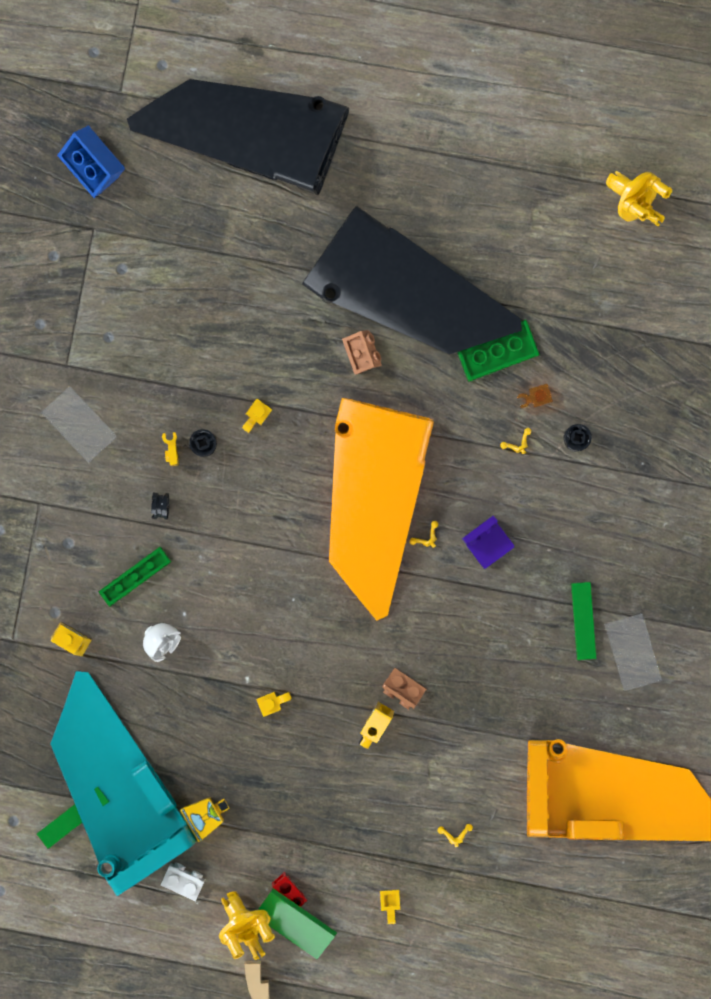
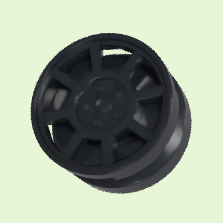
[563,424,592,452]
[189,429,217,457]
[151,492,169,520]

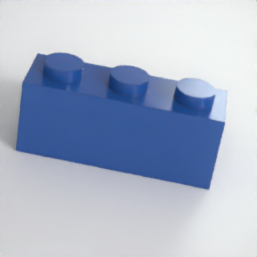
[57,125,125,198]

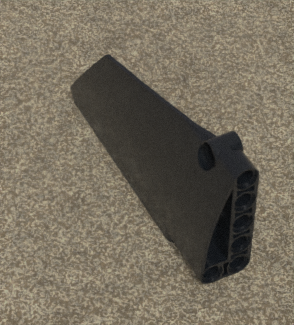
[127,79,349,195]
[302,205,522,355]

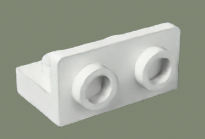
[161,862,206,901]

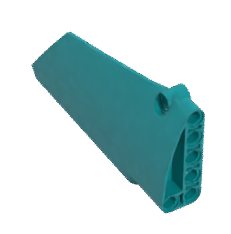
[50,671,198,896]

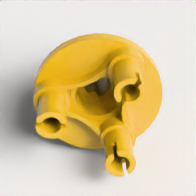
[606,171,672,226]
[219,891,275,960]

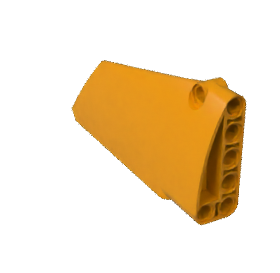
[329,398,434,621]
[527,739,711,841]

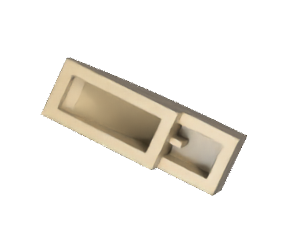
[245,961,270,999]

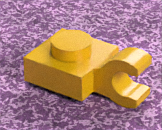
[242,399,272,433]
[162,432,179,466]
[256,691,292,717]
[380,889,400,924]

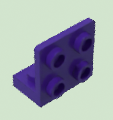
[462,515,514,569]

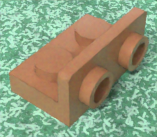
[342,330,382,375]
[382,668,427,710]

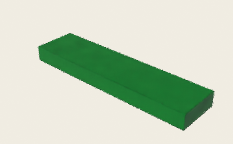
[98,546,172,607]
[571,582,597,660]
[37,787,109,849]

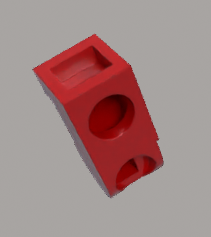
[272,872,308,907]

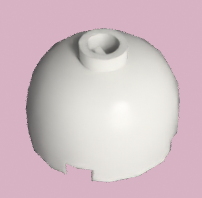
[143,623,181,662]

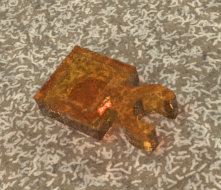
[517,384,553,409]

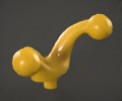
[500,428,532,454]
[409,521,439,548]
[437,824,473,847]

